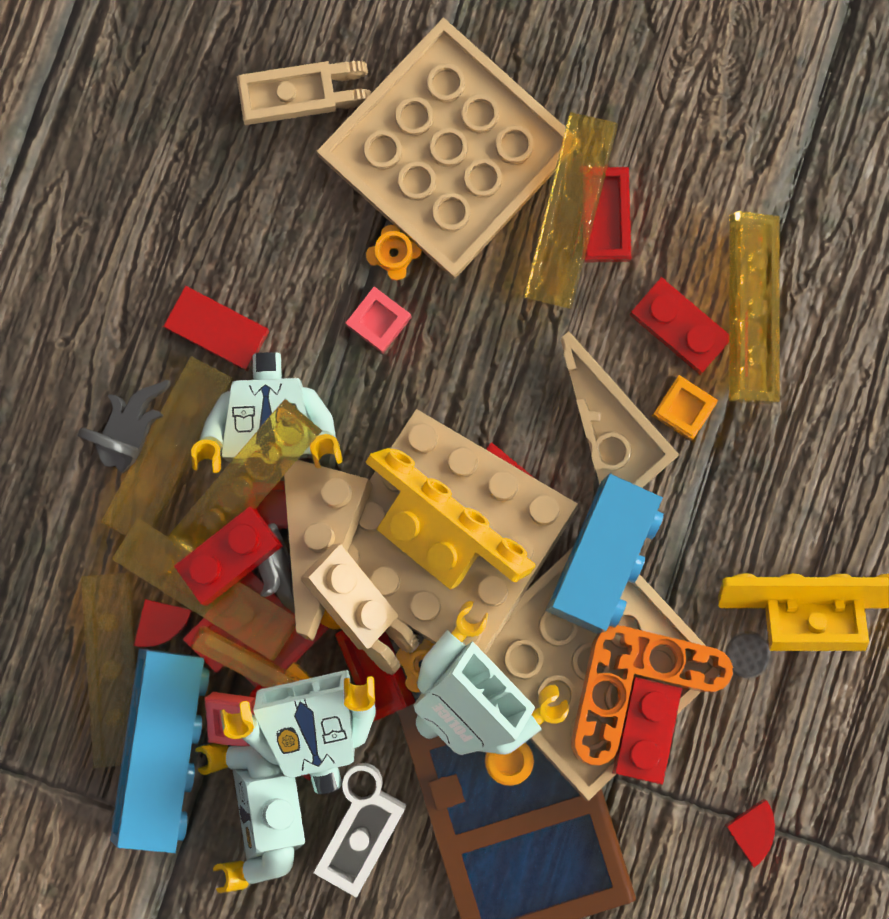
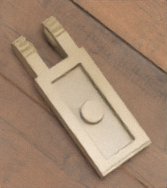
[237,60,371,125]
[301,544,420,675]

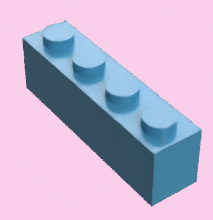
[110,648,209,853]

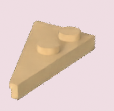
[561,331,679,488]
[283,456,373,641]

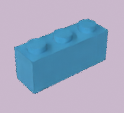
[545,474,664,634]

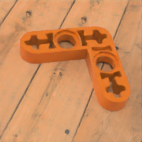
[571,625,733,765]

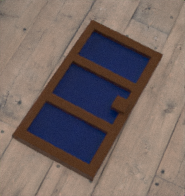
[391,634,637,919]

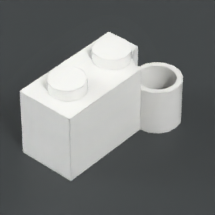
[314,763,406,898]

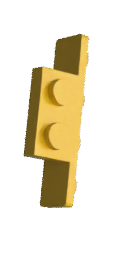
[366,448,536,590]
[718,573,889,651]

